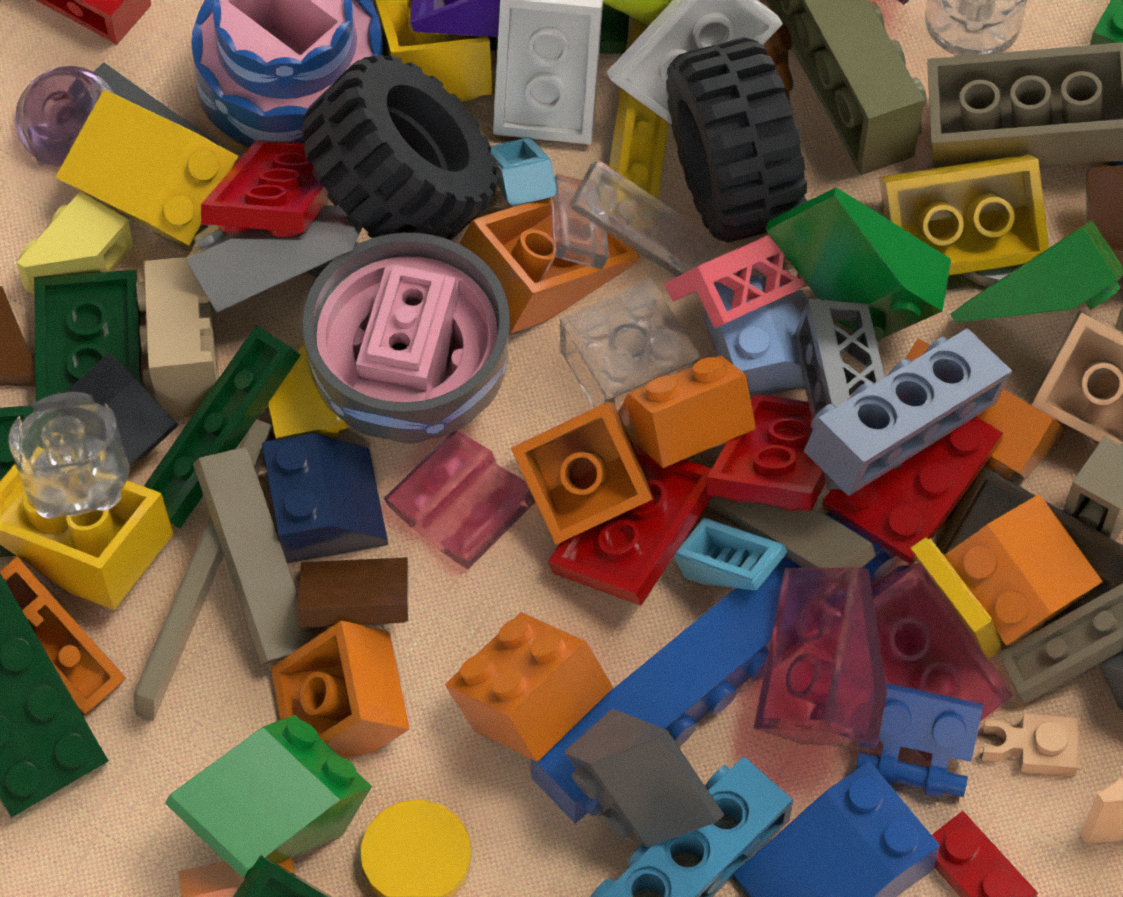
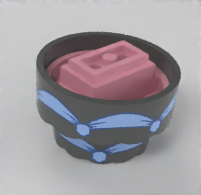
[302,233,510,444]

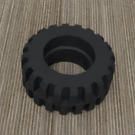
[666,37,807,243]
[302,55,498,241]

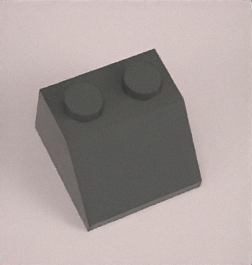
[564,708,724,847]

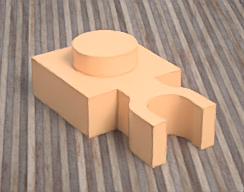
[982,713,1078,776]

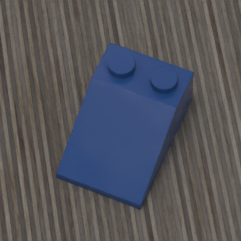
[733,761,940,897]

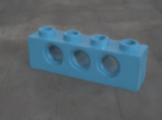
[590,756,793,897]

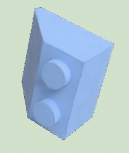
[705,274,807,399]

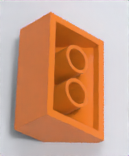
[905,338,1066,479]

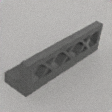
[794,299,902,490]

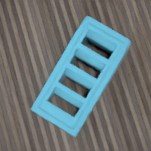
[490,137,557,206]
[674,518,788,591]

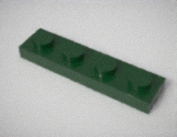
[144,325,301,529]

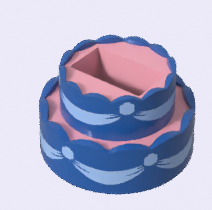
[191,0,385,147]

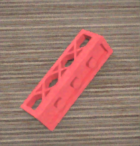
[664,235,808,329]

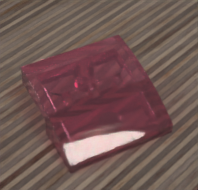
[384,430,535,570]

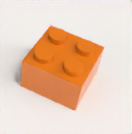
[445,612,614,762]

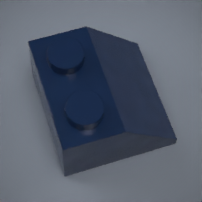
[262,433,388,563]

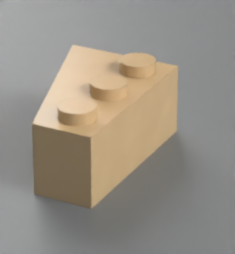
[136,256,219,418]

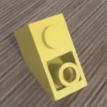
[16,191,134,294]

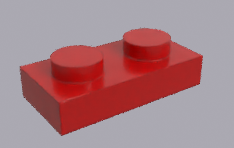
[932,811,1038,897]

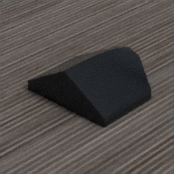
[57,353,179,474]

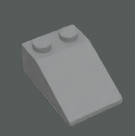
[186,205,362,312]

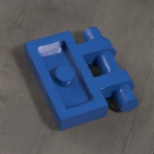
[855,680,983,798]

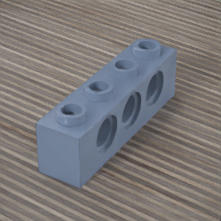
[804,328,1012,496]

